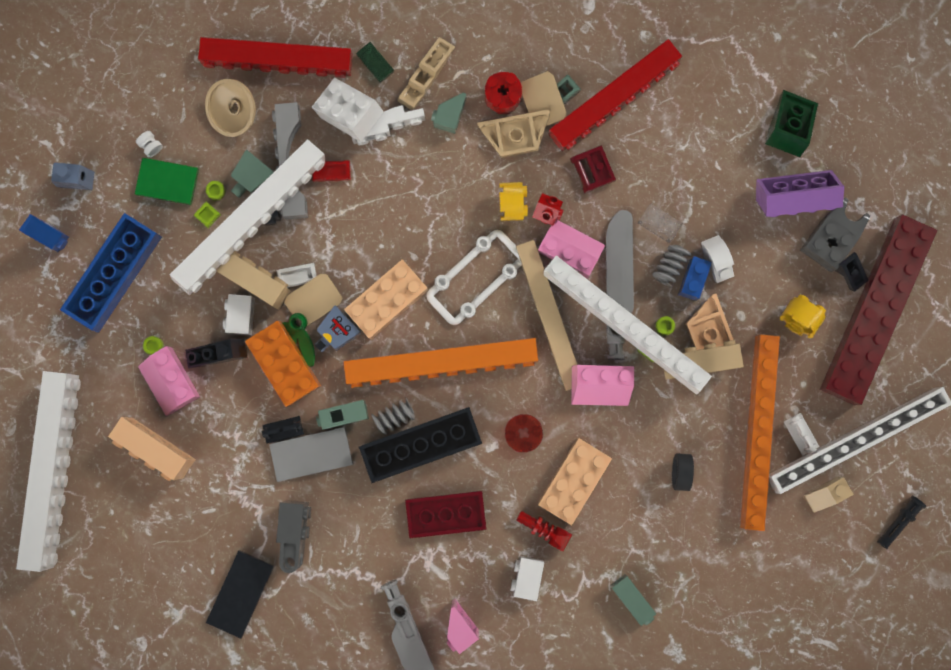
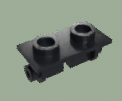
[262,416,304,444]

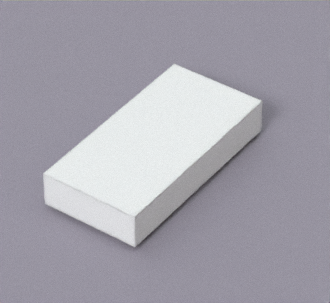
[276,263,317,288]

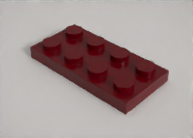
[405,491,487,539]

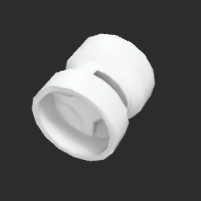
[136,131,163,158]

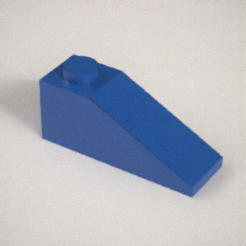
[19,214,69,252]

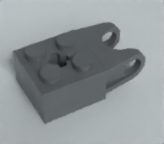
[800,197,870,272]
[276,501,311,573]

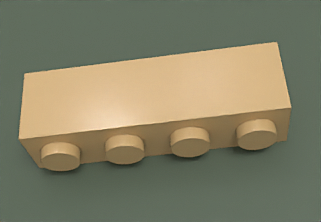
[664,340,744,379]

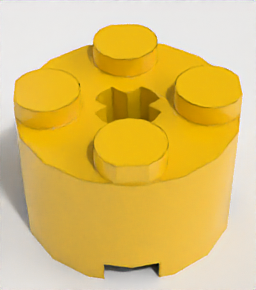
[499,182,528,221]
[780,294,826,338]

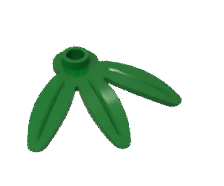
[282,313,315,367]

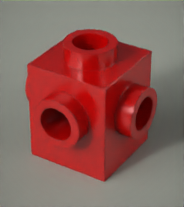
[532,193,564,226]

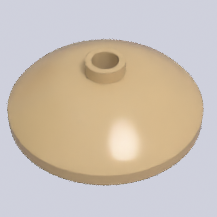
[205,79,256,137]

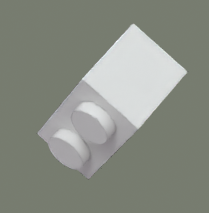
[223,294,255,336]
[510,556,544,601]

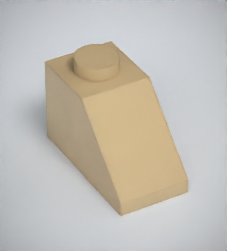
[804,477,854,513]

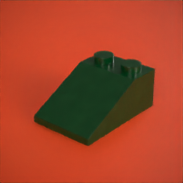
[765,90,818,158]

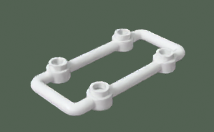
[426,230,522,325]

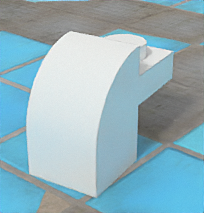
[701,235,734,283]

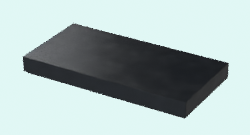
[206,550,274,639]

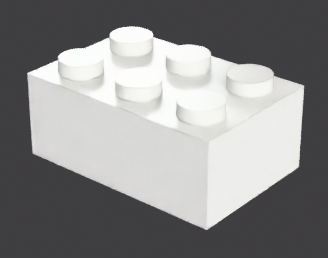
[312,77,384,142]

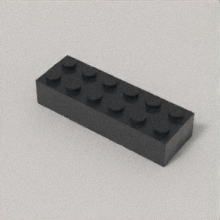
[359,407,482,484]

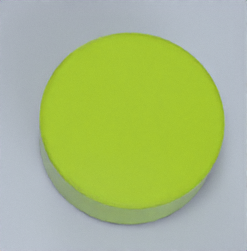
[206,181,226,201]
[655,316,675,336]
[143,336,164,355]

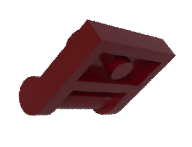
[570,145,616,194]

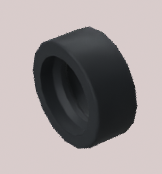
[672,453,694,491]

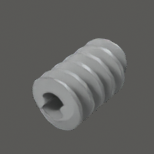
[652,245,691,287]
[371,397,415,435]

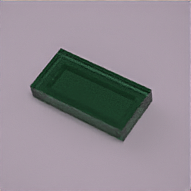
[356,42,394,83]

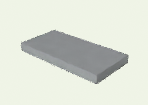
[269,427,353,482]

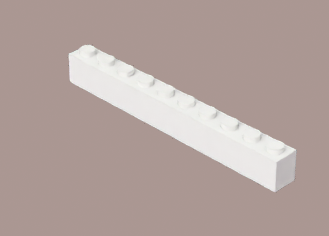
[169,139,325,296]
[544,255,712,395]
[769,387,951,494]

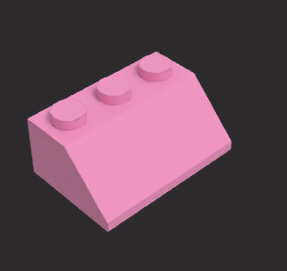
[538,219,605,279]
[138,346,200,416]
[571,365,634,406]
[447,599,479,654]

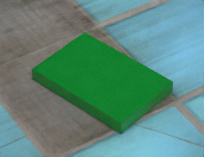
[135,157,199,205]

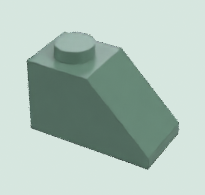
[431,93,467,134]

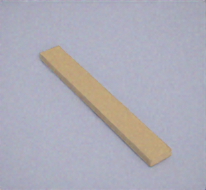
[516,240,577,391]

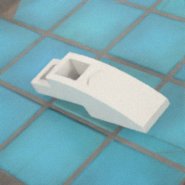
[351,105,425,145]

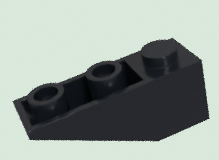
[185,339,248,369]

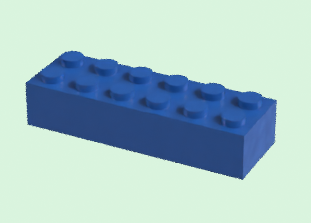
[60,213,162,332]

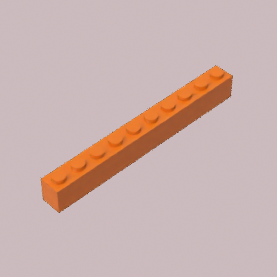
[740,334,780,531]
[343,338,538,388]

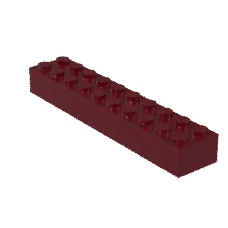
[819,214,938,406]

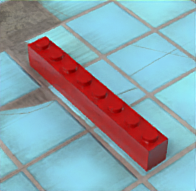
[198,37,353,78]
[548,39,683,152]

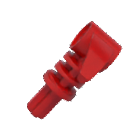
[516,511,572,552]

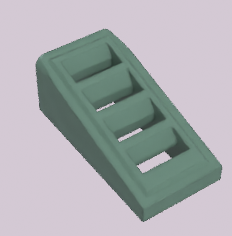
[557,75,581,104]

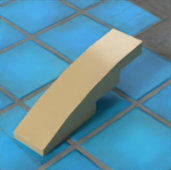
[398,37,455,111]

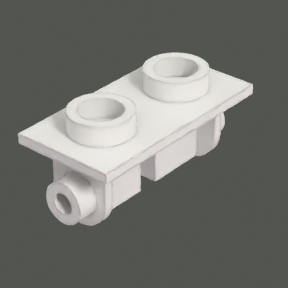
[784,413,820,456]

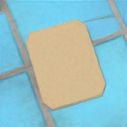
[521,71,567,127]
[284,274,343,326]

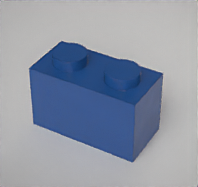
[678,256,712,301]

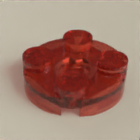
[505,414,543,452]

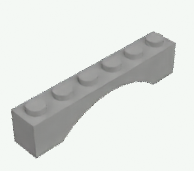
[272,102,308,220]

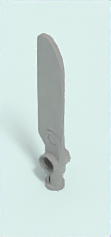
[606,210,634,360]
[381,579,435,670]

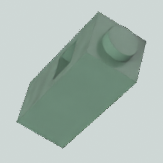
[316,400,369,430]
[610,574,656,626]

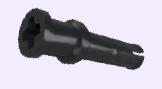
[877,495,927,549]

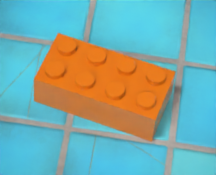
[245,321,321,407]

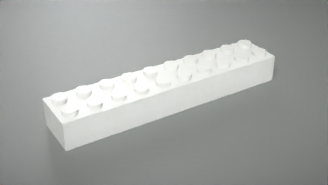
[16,371,81,572]

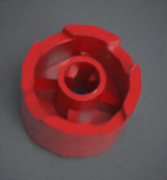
[485,72,522,114]

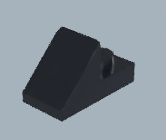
[835,252,869,292]

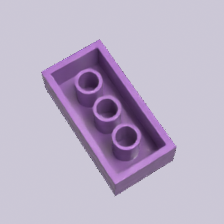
[756,170,844,217]

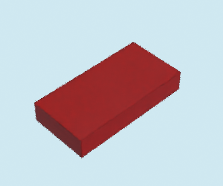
[312,160,351,182]

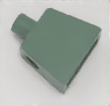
[231,150,274,198]

